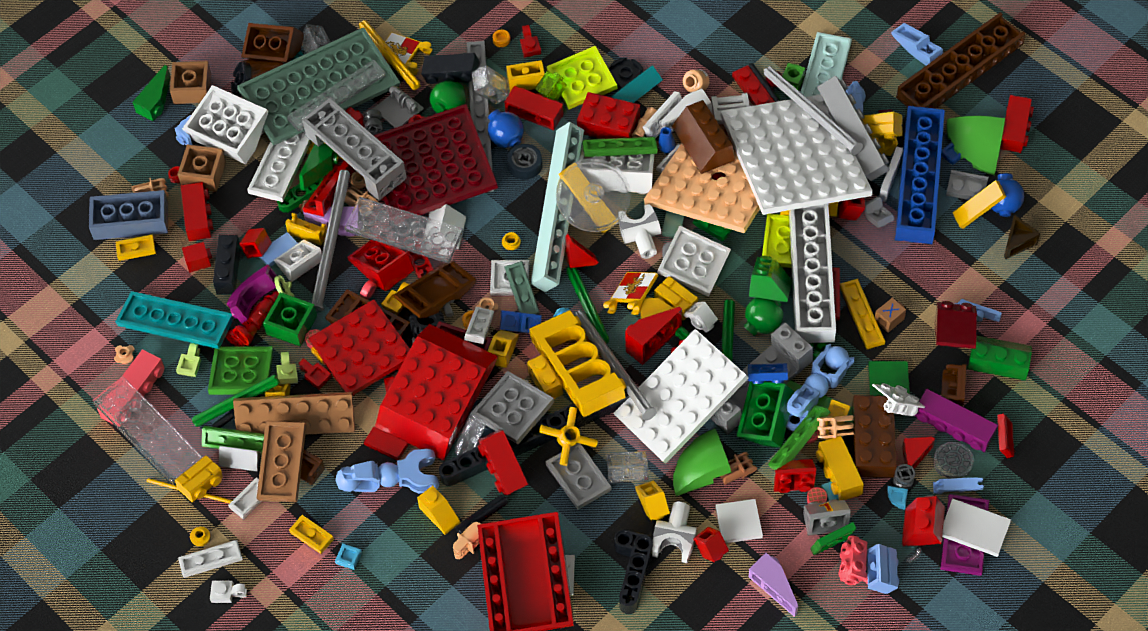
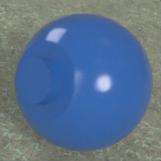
[488,109,524,148]
[991,173,1024,217]

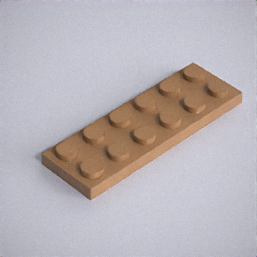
[233,392,355,434]

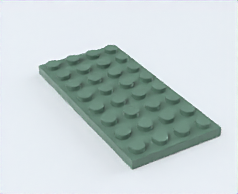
[237,27,400,146]

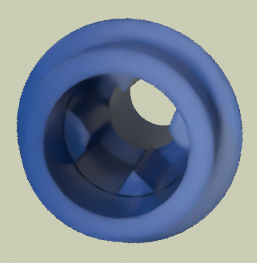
[658,127,676,154]

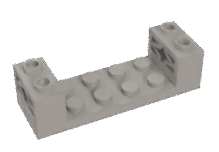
[302,98,407,200]
[710,322,813,435]

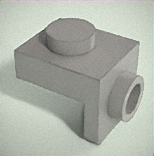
[865,196,894,228]

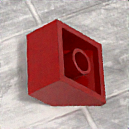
[902,496,945,547]

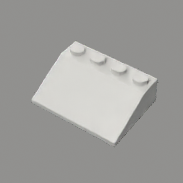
[182,85,269,165]
[578,146,655,194]

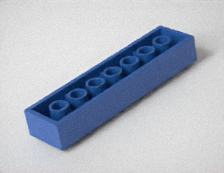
[895,106,945,244]

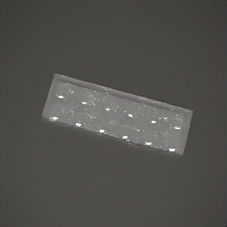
[344,197,463,264]
[93,376,203,485]

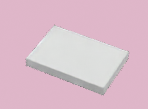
[942,499,1011,557]

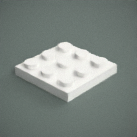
[657,226,731,297]

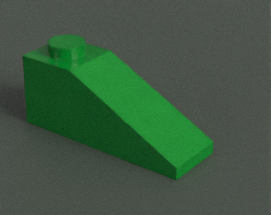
[133,65,171,121]
[299,143,340,190]

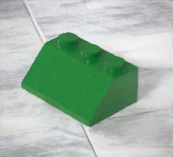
[749,256,792,302]
[967,335,1032,381]
[737,381,795,448]

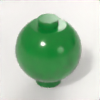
[430,81,466,113]
[744,297,783,336]

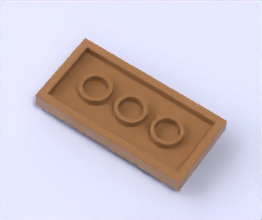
[256,421,307,502]

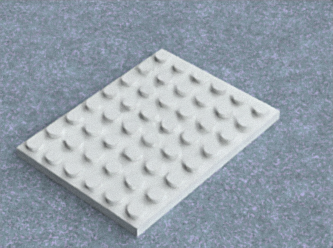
[720,94,872,215]

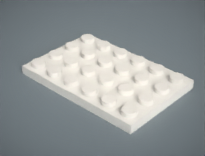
[613,329,748,464]

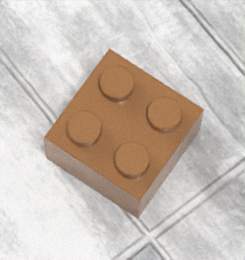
[170,61,211,104]
[177,144,226,192]

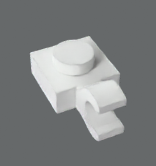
[210,581,247,603]

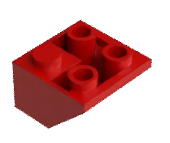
[773,459,816,493]

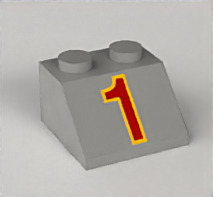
[803,499,851,536]

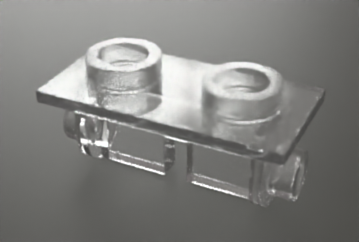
[455,413,487,455]

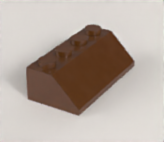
[672,100,735,174]

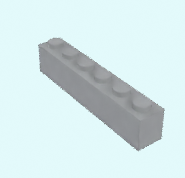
[817,76,890,181]

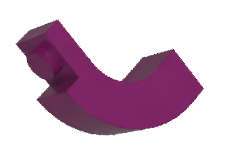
[227,265,277,323]

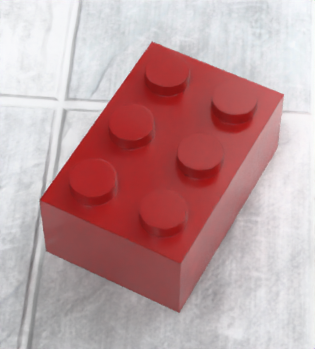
[577,92,640,139]

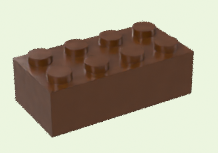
[851,395,896,478]

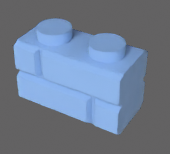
[867,544,899,594]

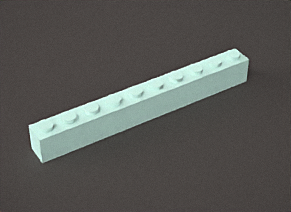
[530,122,584,292]

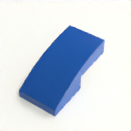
[499,310,542,333]

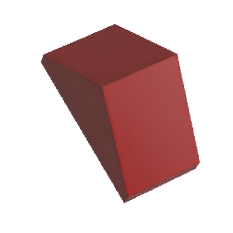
[565,234,599,268]
[902,436,935,469]

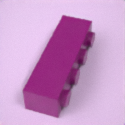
[914,389,998,452]

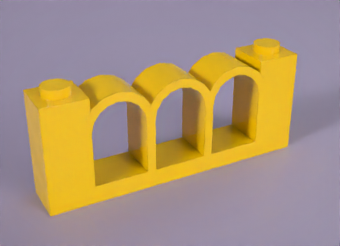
[529,310,626,417]

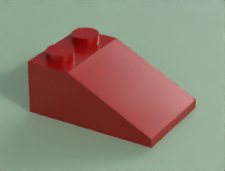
[347,237,414,291]
[625,307,682,365]

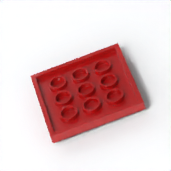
[308,299,410,396]

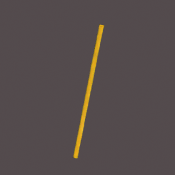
[147,478,233,504]

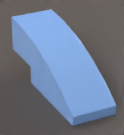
[891,23,943,66]

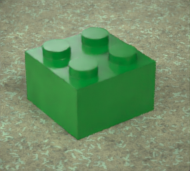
[263,292,317,347]

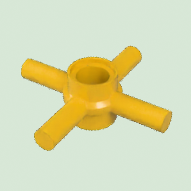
[539,407,598,466]

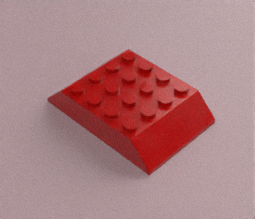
[375,324,498,461]
[477,512,574,631]

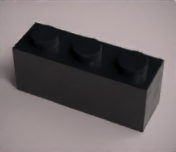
[421,53,480,84]
[213,234,241,294]

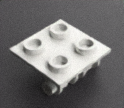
[872,383,925,416]

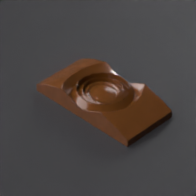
[394,259,477,318]
[325,289,410,337]

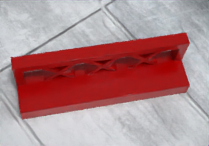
[303,160,355,217]

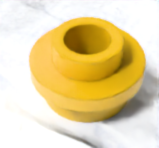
[502,232,521,250]
[190,527,211,546]

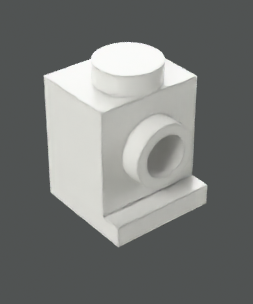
[683,302,718,332]

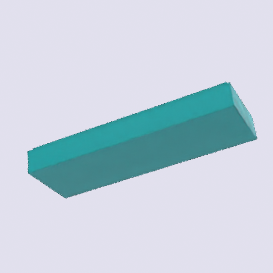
[611,65,663,103]

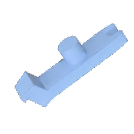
[955,299,1002,322]
[933,477,984,494]

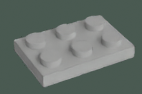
[546,443,612,510]

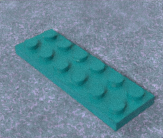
[115,291,234,349]

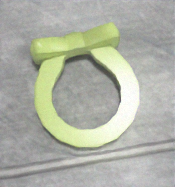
[274,275,294,297]

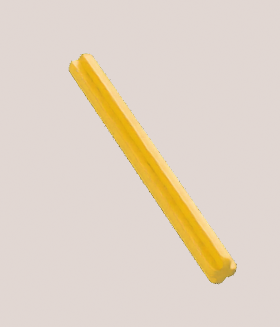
[359,20,421,90]

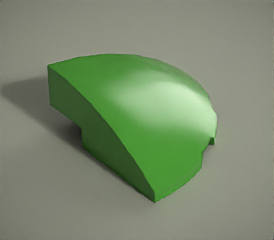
[946,116,1005,175]
[673,429,731,496]

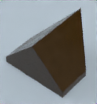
[1004,215,1040,259]

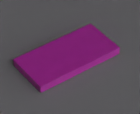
[940,494,989,576]

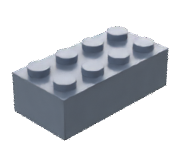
[89,190,168,240]

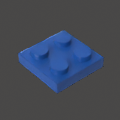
[748,363,788,384]

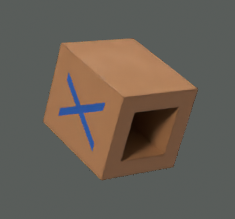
[875,298,906,333]

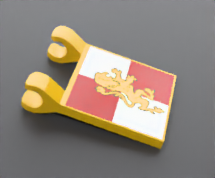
[380,32,433,75]
[603,272,659,315]

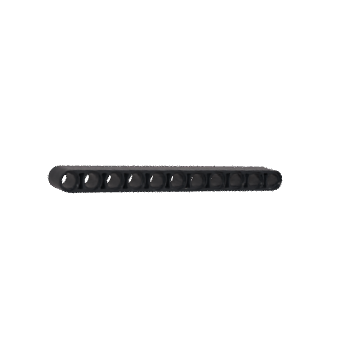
[439,389,630,486]

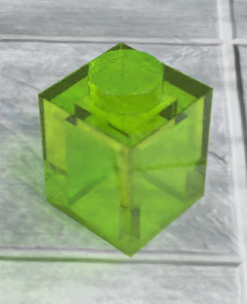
[535,71,567,100]

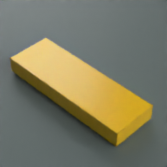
[953,180,1006,229]

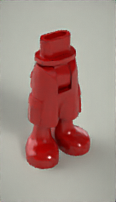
[225,291,279,347]

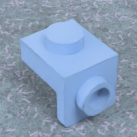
[175,115,193,145]

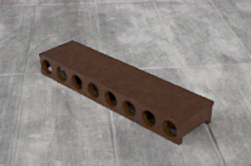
[896,12,1026,109]

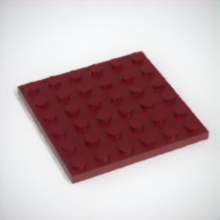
[373,104,498,225]

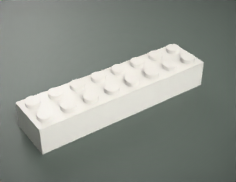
[789,204,836,343]

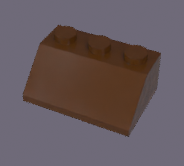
[241,23,304,63]

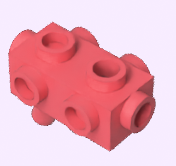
[838,536,868,585]

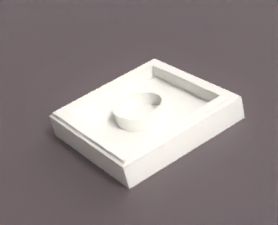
[490,260,529,296]
[715,499,763,543]

